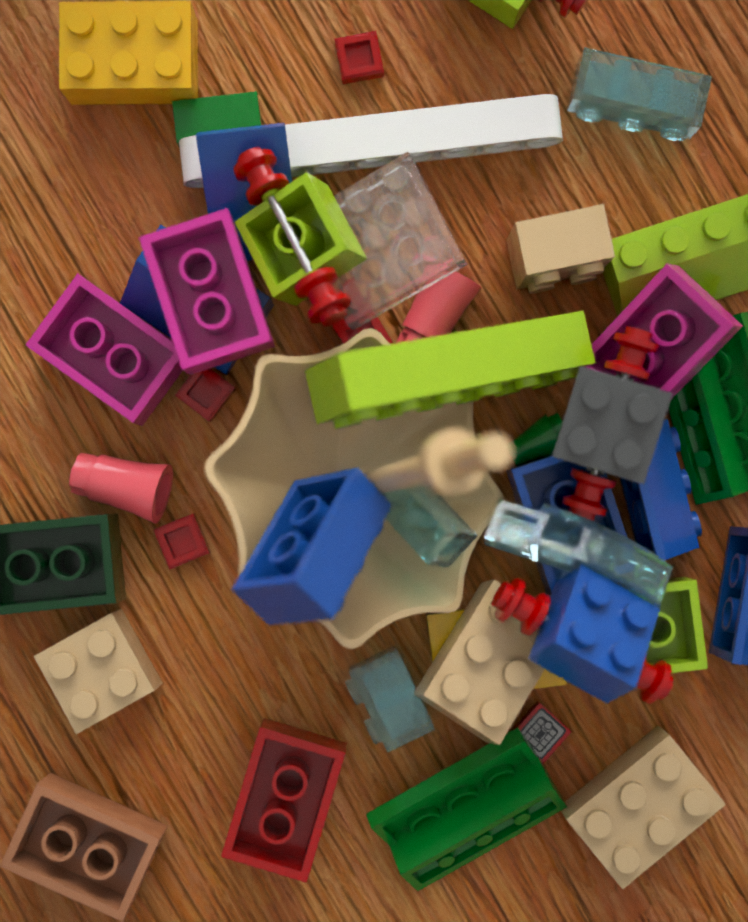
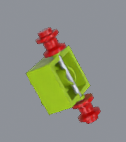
[233,147,367,326]

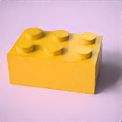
[59,1,198,105]

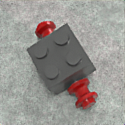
[552,326,673,522]

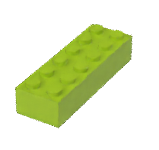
[305,311,596,429]

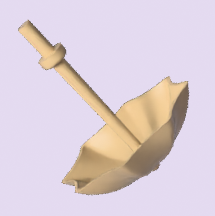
[204,328,512,649]

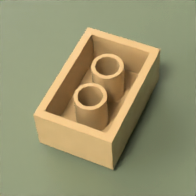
[413,579,544,745]
[561,726,726,889]

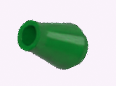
[510,412,563,467]

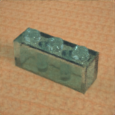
[567,47,712,141]

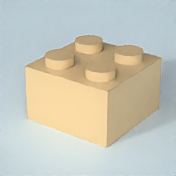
[506,204,615,294]
[33,608,163,734]

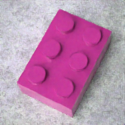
[139,208,275,375]
[586,263,743,399]
[25,273,183,426]

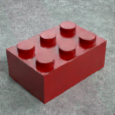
[221,718,347,883]

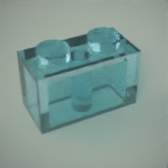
[382,484,478,567]
[345,645,435,753]

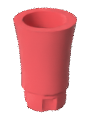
[396,260,482,343]
[69,453,173,524]

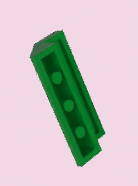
[668,312,748,505]
[366,727,567,891]

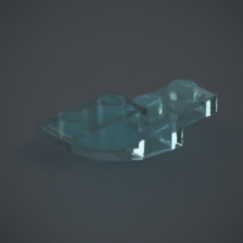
[485,499,673,609]

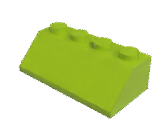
[603,194,748,317]

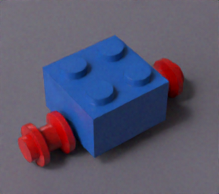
[492,564,674,704]

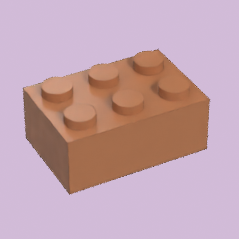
[0,773,168,922]

